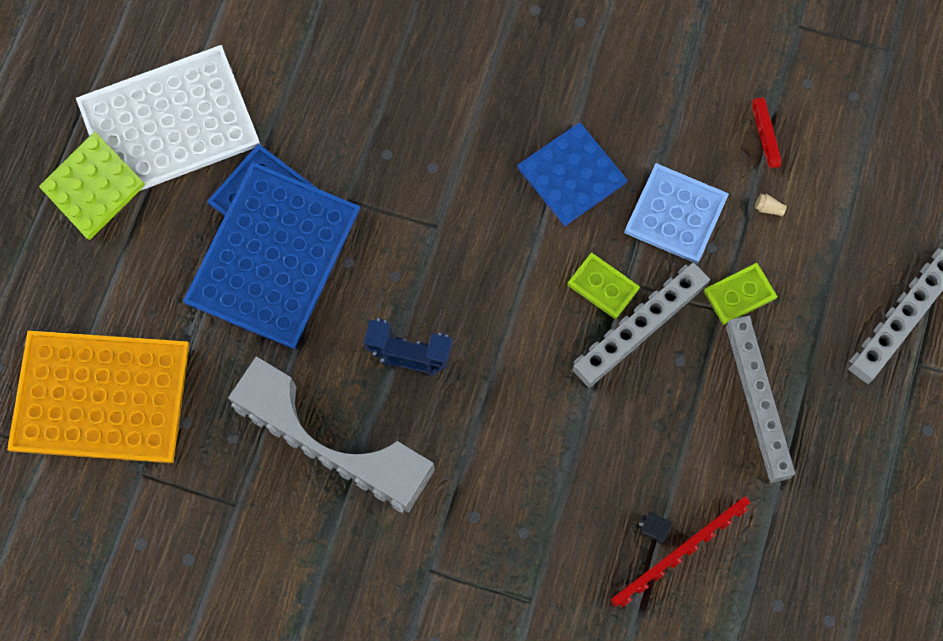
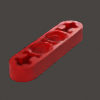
[752,97,781,169]

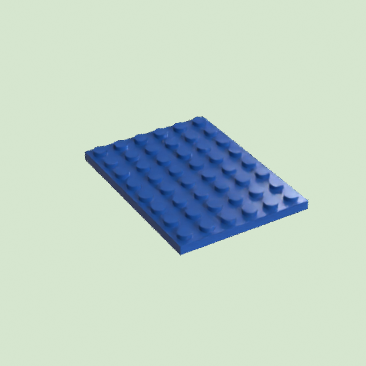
[183,162,360,350]

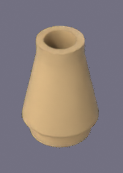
[755,194,787,217]

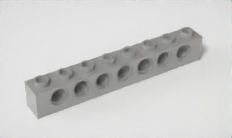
[848,248,943,384]
[573,262,710,388]
[726,316,795,483]

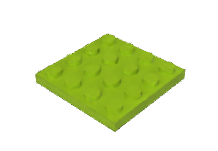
[39,131,146,240]

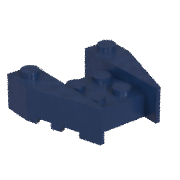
[364,318,453,377]

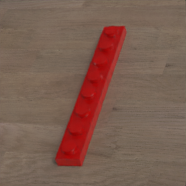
[610,496,751,608]

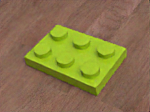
[567,252,640,320]
[703,263,778,326]

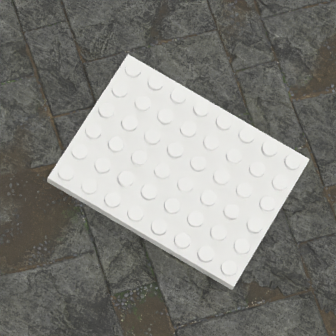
[76,45,261,191]

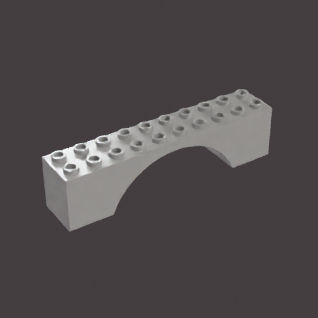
[228,357,435,513]

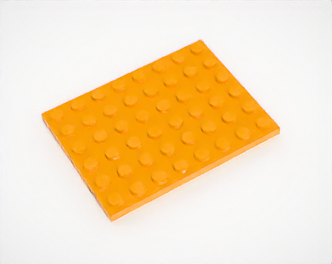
[7,331,190,463]

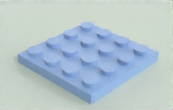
[624,163,729,264]

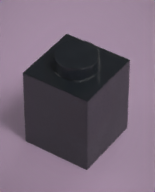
[638,512,673,544]

